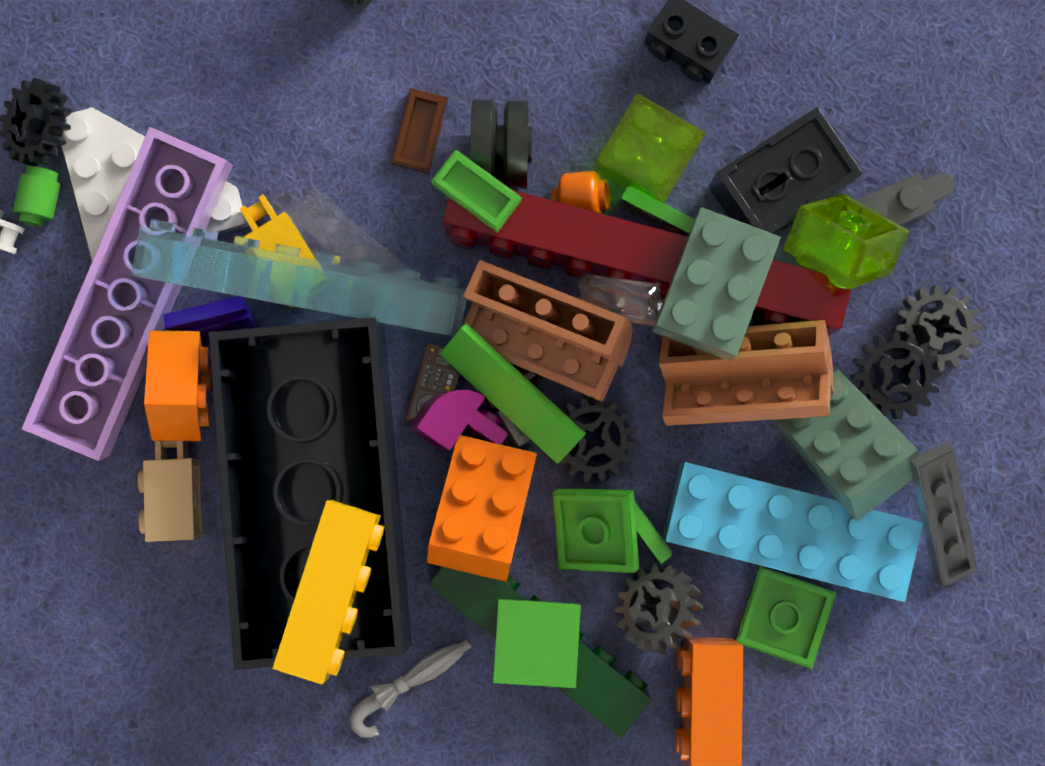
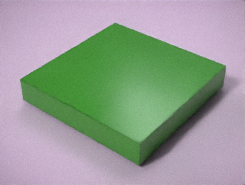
[552,489,639,573]
[734,566,836,669]
[493,599,581,688]

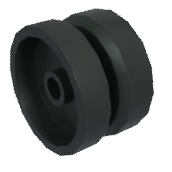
[470,99,532,189]

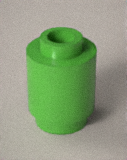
[12,166,61,227]

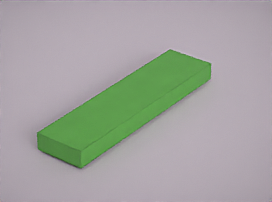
[440,323,586,464]

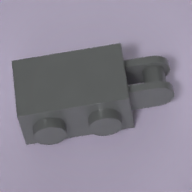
[837,172,955,248]

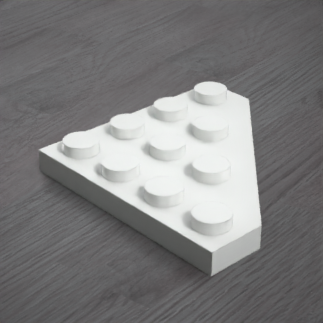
[62,107,248,261]

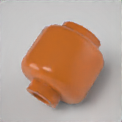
[551,171,611,214]

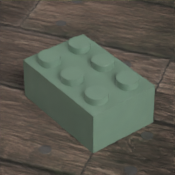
[652,207,781,361]
[775,369,919,521]

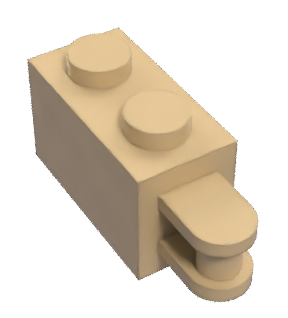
[138,441,202,542]

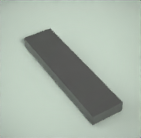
[909,442,977,587]

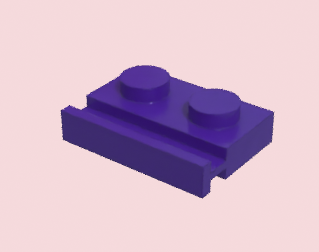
[163,295,258,348]

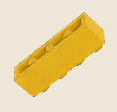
[272,500,384,685]

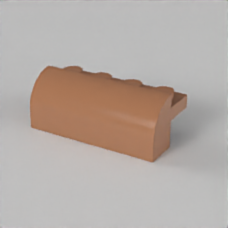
[463,260,632,402]
[659,320,833,426]

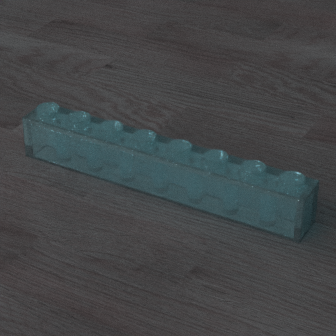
[131,219,467,336]

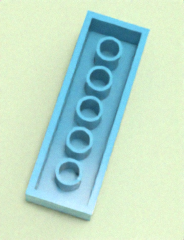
[662,462,923,602]

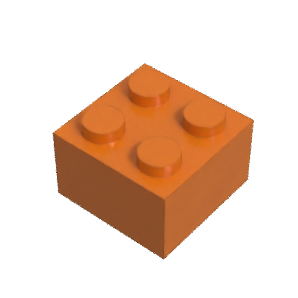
[144,331,212,441]

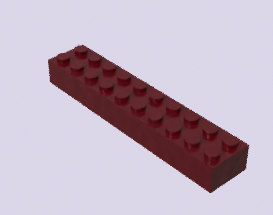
[442,190,853,336]

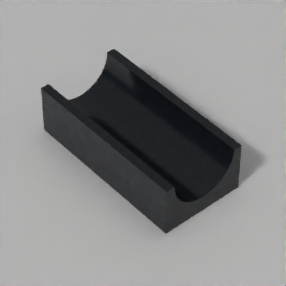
[209,317,412,670]

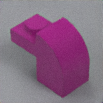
[408,390,509,451]

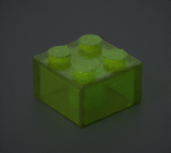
[595,93,706,204]
[783,193,910,290]

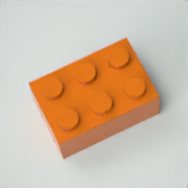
[427,435,537,582]
[675,637,743,766]

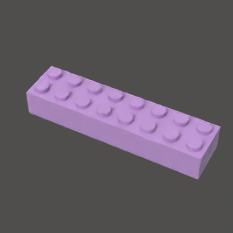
[22,127,233,461]

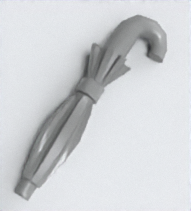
[349,639,471,738]

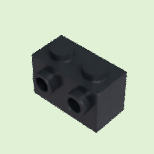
[644,0,739,84]

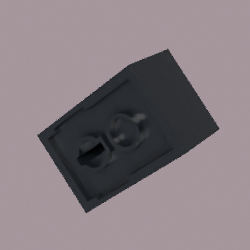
[708,107,863,235]

